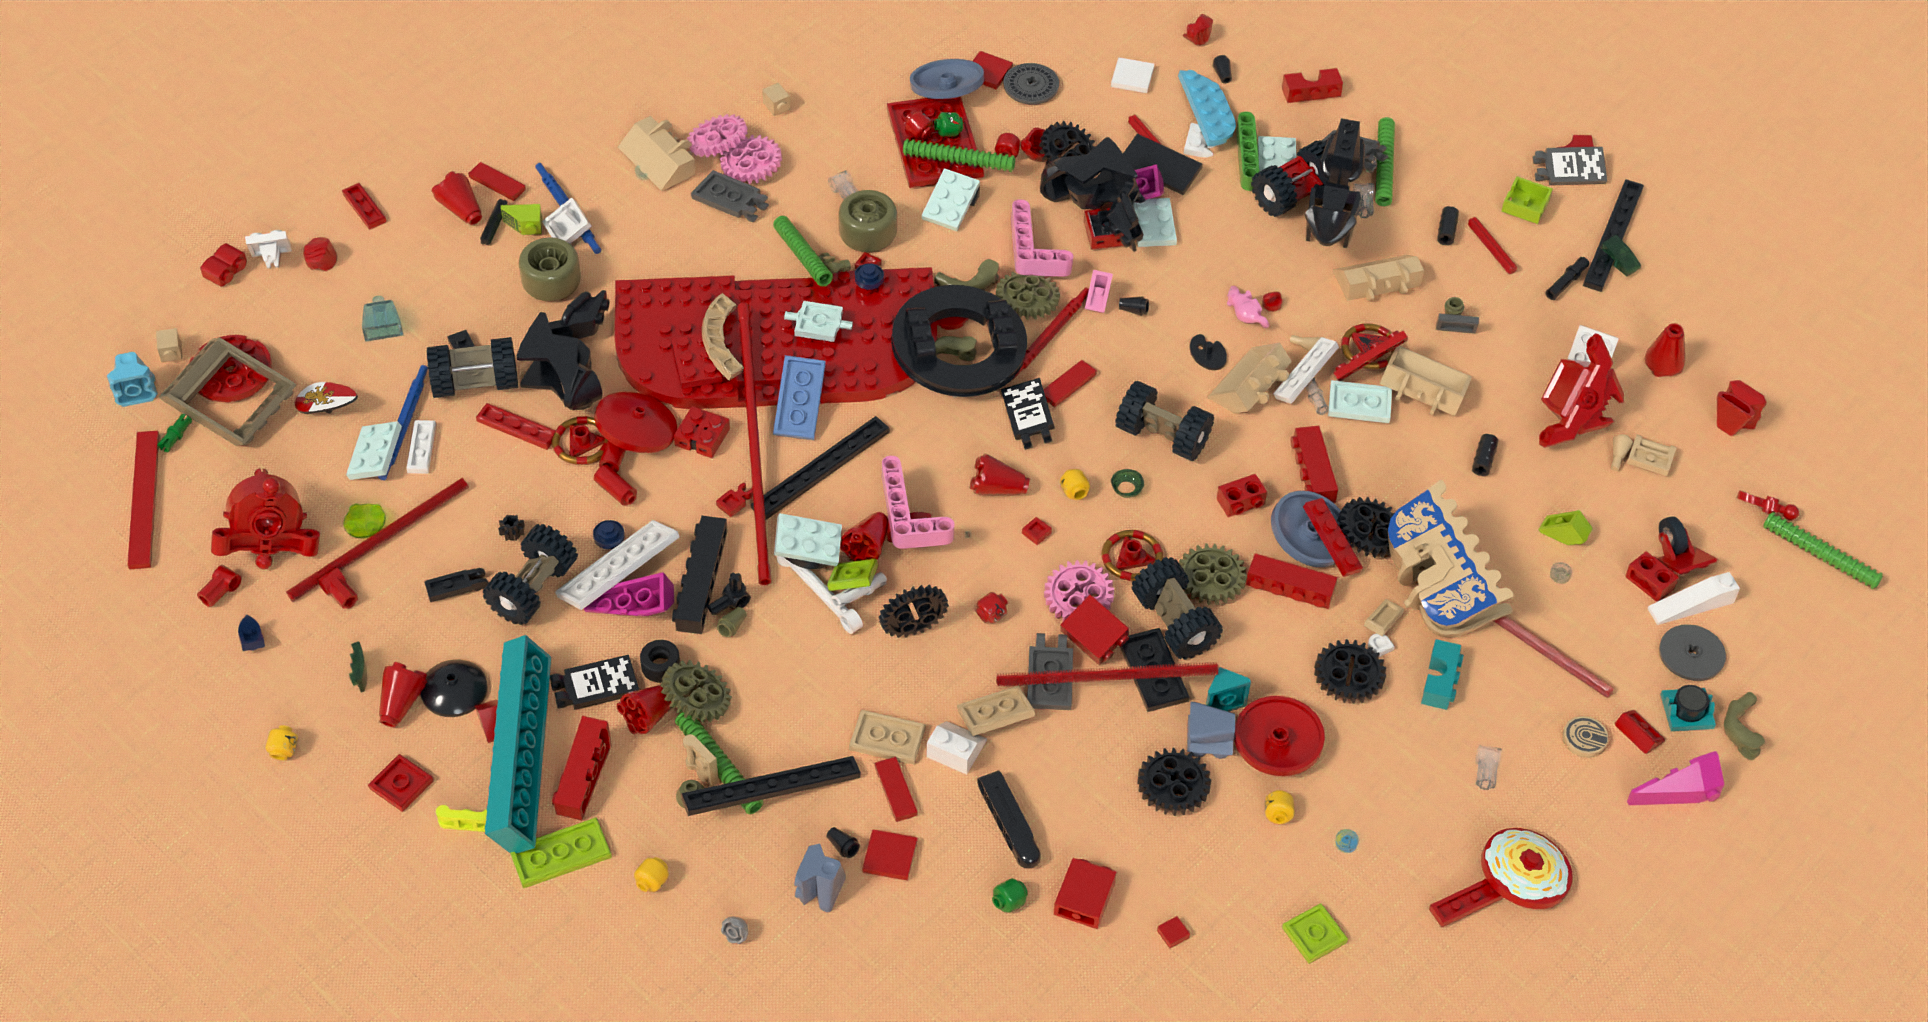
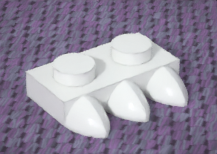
[1184,123,1216,157]

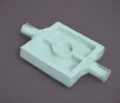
[784,301,853,342]

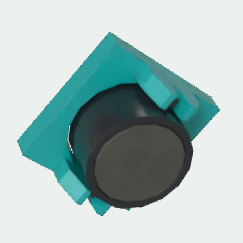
[1660,685,1716,732]

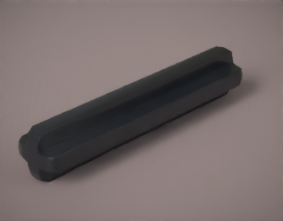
[480,199,508,245]

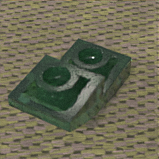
[1601,235,1641,277]
[349,641,367,692]

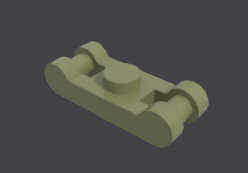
[819,253,851,274]

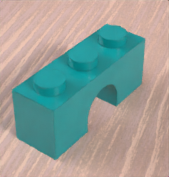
[1421,639,1464,710]

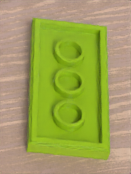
[510,817,612,889]

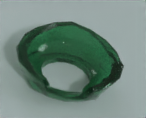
[1111,469,1144,498]

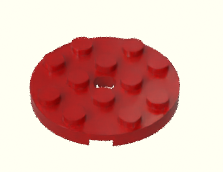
[189,335,272,403]

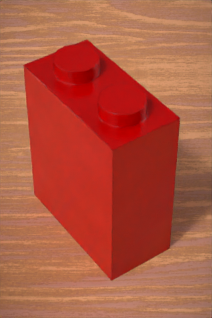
[1060,595,1129,665]
[1053,858,1117,929]

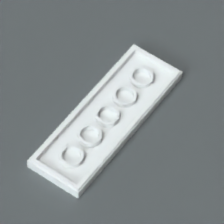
[555,520,680,610]

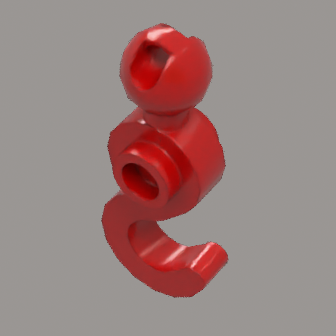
[1736,490,1799,520]

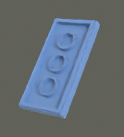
[773,355,826,441]

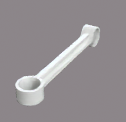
[776,556,863,634]

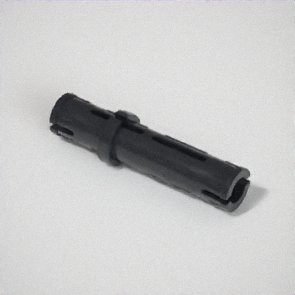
[1545,257,1589,300]

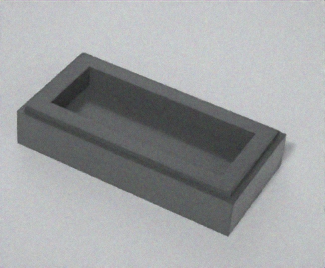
[1436,313,1479,334]

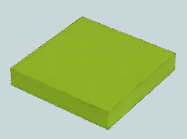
[827,559,878,591]
[1282,903,1348,964]

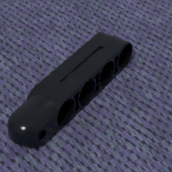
[977,770,1041,868]

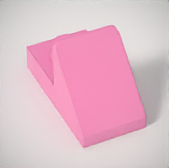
[1085,270,1113,313]

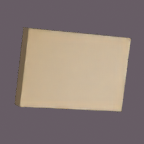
[957,685,1035,736]
[849,710,926,765]

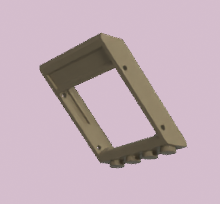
[159,337,296,446]

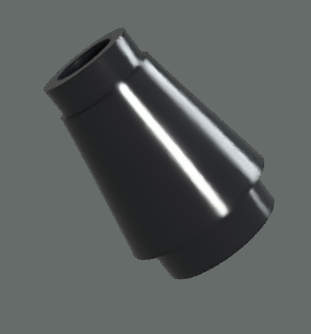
[1212,55,1232,83]
[1119,296,1149,316]
[826,827,860,858]

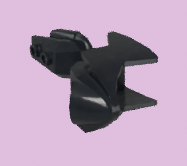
[1304,118,1365,248]
[1040,137,1146,252]
[517,290,610,410]

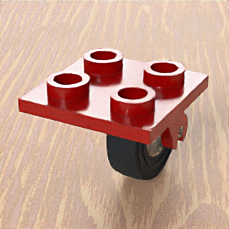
[1657,516,1717,574]

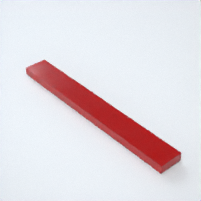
[127,430,160,570]

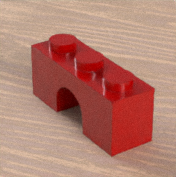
[1282,68,1343,103]

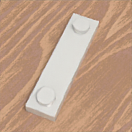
[1273,337,1339,404]

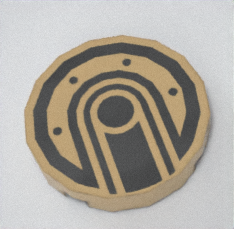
[1563,716,1608,758]

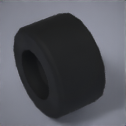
[640,639,680,683]

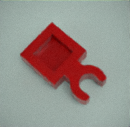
[716,483,753,517]

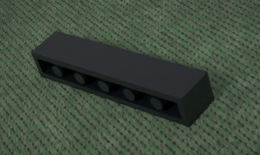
[672,515,728,634]

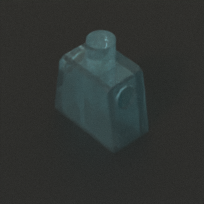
[362,296,404,342]

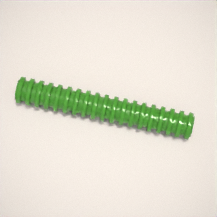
[1375,117,1395,206]
[903,139,1015,172]
[773,215,833,286]
[1763,512,1883,590]
[675,712,763,814]

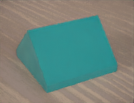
[1206,667,1251,712]

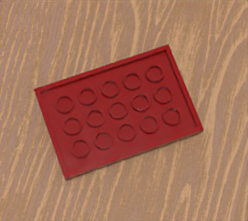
[887,96,984,188]

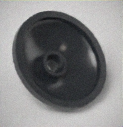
[420,659,487,717]

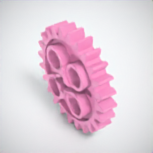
[687,114,748,158]
[720,135,782,184]
[1044,560,1114,621]

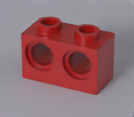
[1217,473,1267,517]
[1625,551,1679,602]

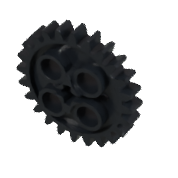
[1039,121,1096,160]
[1337,497,1395,558]
[879,585,949,638]
[1314,639,1386,704]
[1137,748,1211,816]

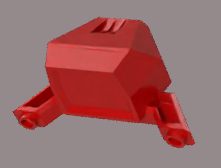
[1539,333,1624,448]

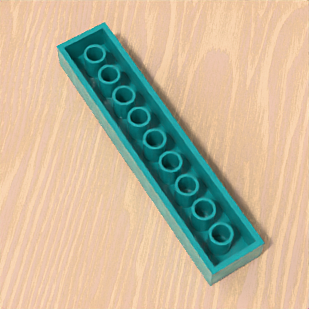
[485,635,551,854]

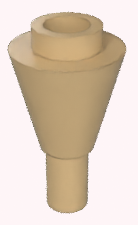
[1290,335,1325,351]
[1611,434,1633,471]

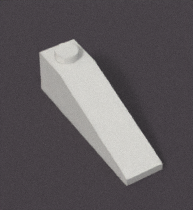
[1647,572,1740,625]

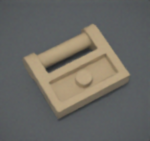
[1627,434,1677,476]
[683,734,719,787]

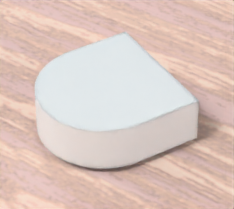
[1368,633,1395,657]

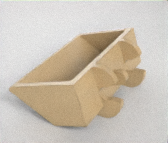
[618,116,695,191]
[1333,255,1424,301]
[1208,342,1292,413]
[1380,346,1472,416]

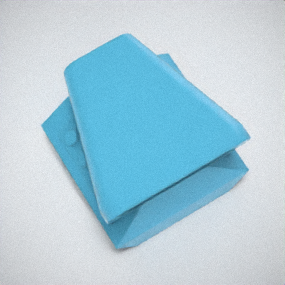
[107,352,158,407]

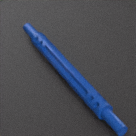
[535,163,601,254]
[378,365,428,480]

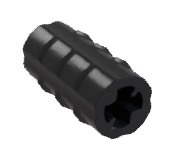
[1437,206,1459,246]
[1472,434,1498,476]

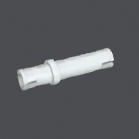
[831,572,887,609]

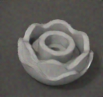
[721,916,748,944]

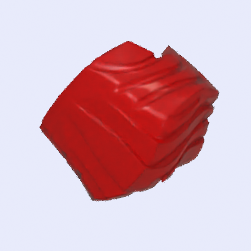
[1183,14,1213,46]
[1021,127,1048,161]
[303,237,337,271]

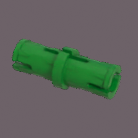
[157,414,192,452]

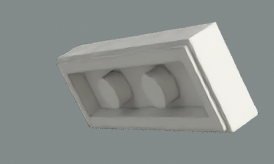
[407,420,436,474]

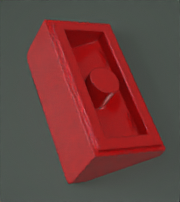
[1615,710,1665,754]

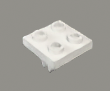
[542,198,592,244]
[245,230,292,269]
[1568,325,1619,362]

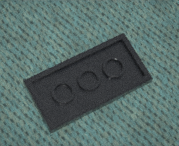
[1123,134,1203,195]
[1120,628,1190,712]

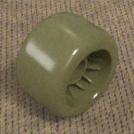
[839,190,897,252]
[519,237,581,301]

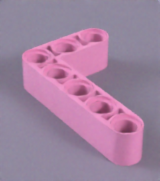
[1011,199,1074,276]
[882,455,955,549]

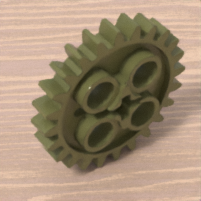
[996,272,1060,320]
[1179,543,1247,605]
[660,660,732,723]

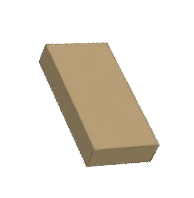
[1364,599,1404,636]

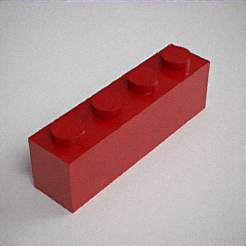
[1291,425,1338,503]
[1246,553,1338,609]

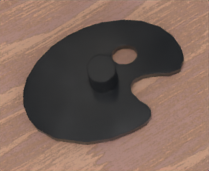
[1190,334,1227,370]

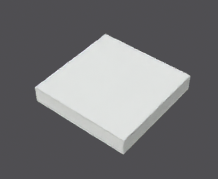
[1111,57,1154,93]

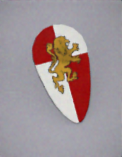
[295,382,358,414]

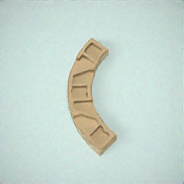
[702,293,744,381]

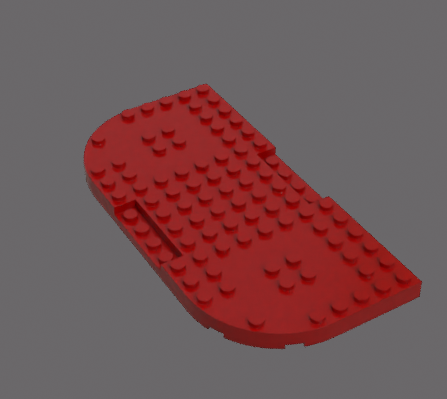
[615,267,937,409]

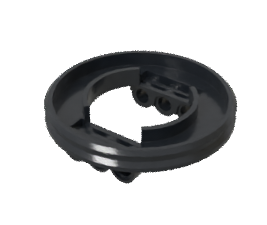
[891,285,1027,397]

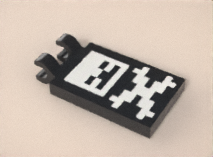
[1001,377,1055,450]
[550,654,639,710]

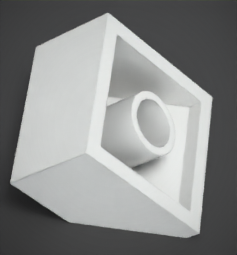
[927,721,987,775]

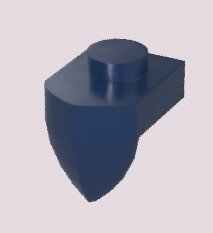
[238,615,265,651]

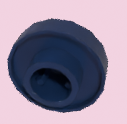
[855,263,884,290]
[593,520,625,549]

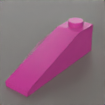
[1135,164,1164,200]
[584,572,674,616]
[1627,751,1725,805]

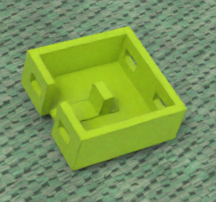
[1501,176,1553,224]

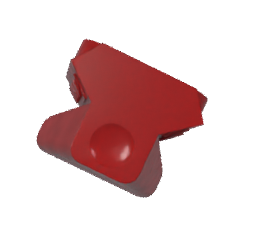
[1717,380,1767,436]

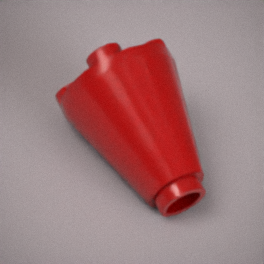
[431,171,482,225]
[1644,323,1686,377]
[969,453,1030,495]
[840,512,888,561]
[379,662,427,728]
[616,685,672,735]

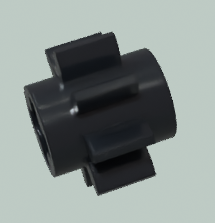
[498,515,525,541]

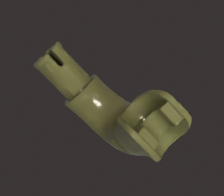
[934,259,999,290]
[935,336,977,361]
[1724,692,1765,761]

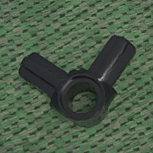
[708,572,751,615]

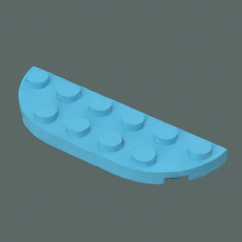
[1178,70,1236,146]

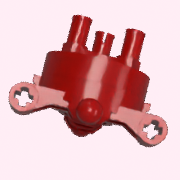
[211,468,320,570]

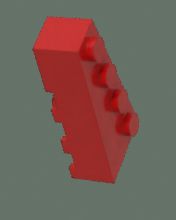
[552,716,612,821]

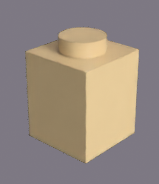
[762,83,790,116]
[156,328,182,362]

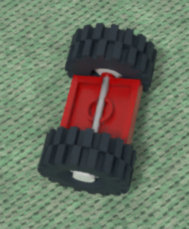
[1251,140,1329,217]

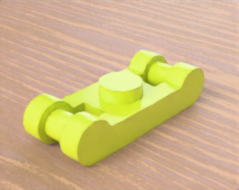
[436,805,487,832]

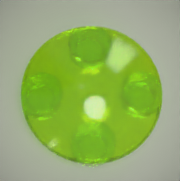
[343,503,386,538]

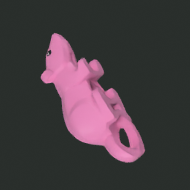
[1227,286,1270,329]

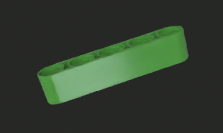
[1236,111,1260,191]

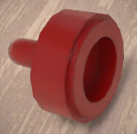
[1262,291,1282,312]

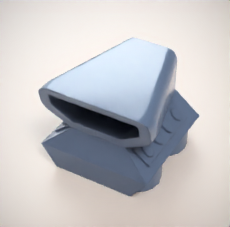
[1187,702,1235,759]
[794,844,846,912]

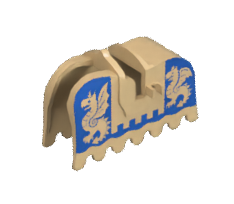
[1388,480,1513,638]

